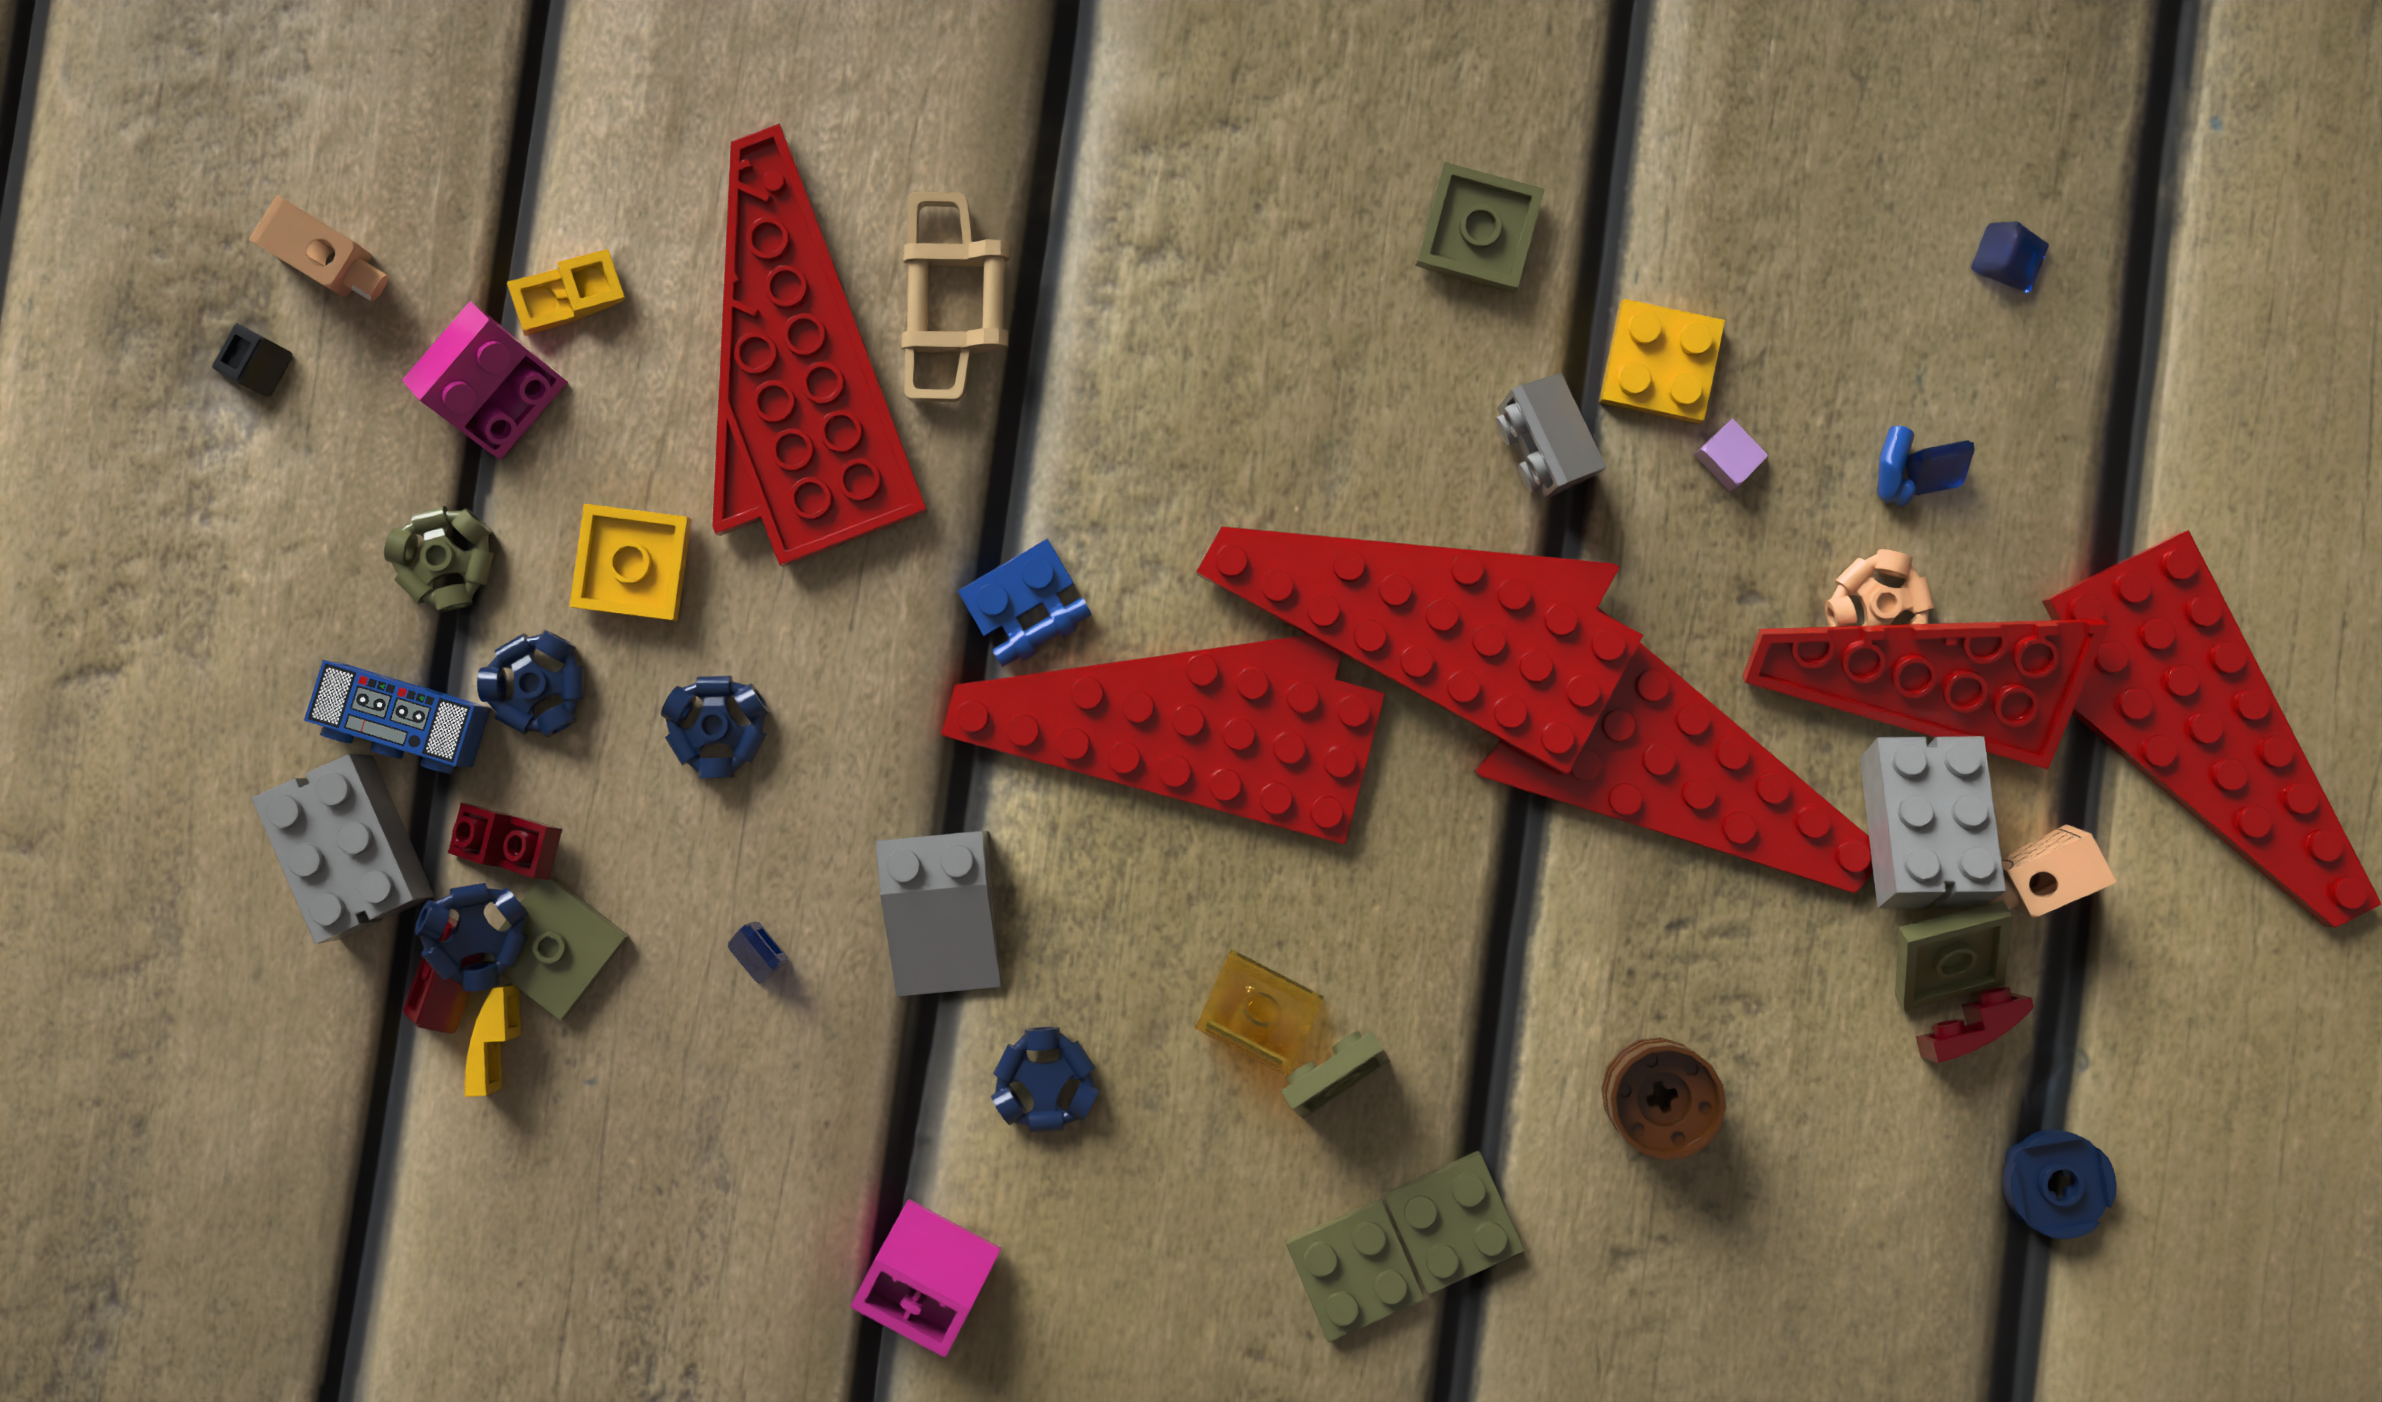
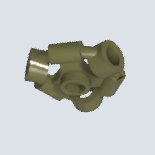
[384,506,494,612]

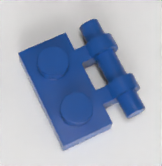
[958,538,1092,667]

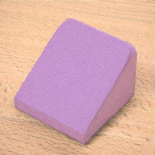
[1694,418,1768,492]

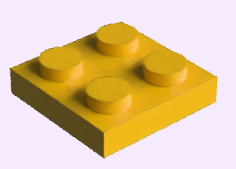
[1599,298,1725,424]
[569,503,692,622]

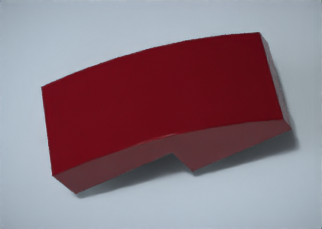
[448,803,562,880]
[1916,987,2034,1063]

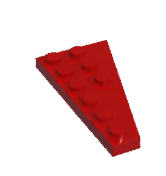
[1742,619,2109,770]

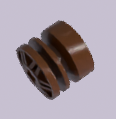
[1601,1037,1726,1160]

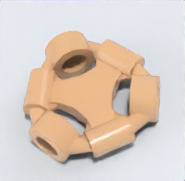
[1825,549,1934,627]

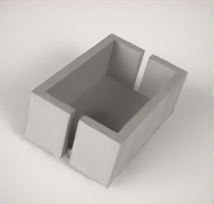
[1860,736,2006,909]
[251,754,435,944]

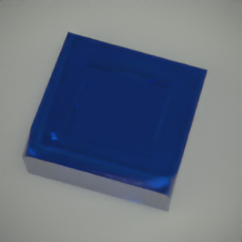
[1972,222,2049,292]
[1906,440,1975,495]
[728,921,789,984]

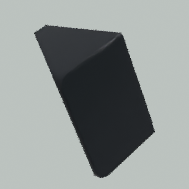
[212,323,293,397]

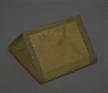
[1194,949,1324,1076]

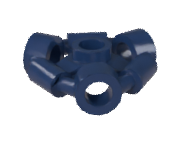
[477,630,585,737]
[661,676,770,778]
[415,883,529,991]
[991,1027,1100,1132]

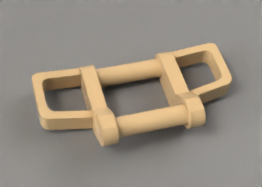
[901,192,1010,402]

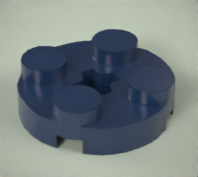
[2003,1129,2116,1239]

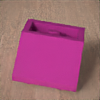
[402,301,567,460]
[850,1199,1001,1358]

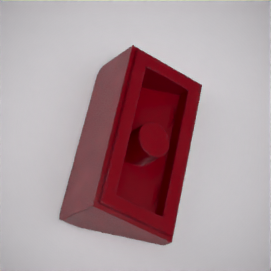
[403,917,484,1034]

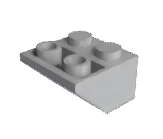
[1495,373,1606,501]

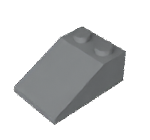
[875,830,1002,997]

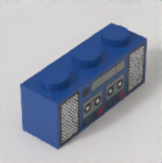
[304,660,491,774]

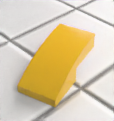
[507,249,625,336]
[465,984,521,1097]

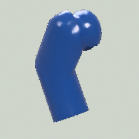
[1877,426,1916,507]

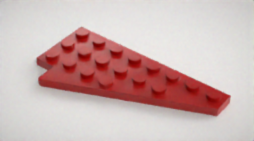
[712,123,928,567]
[1196,526,1644,775]
[2042,530,2382,928]
[1473,607,1873,893]
[941,635,1385,844]

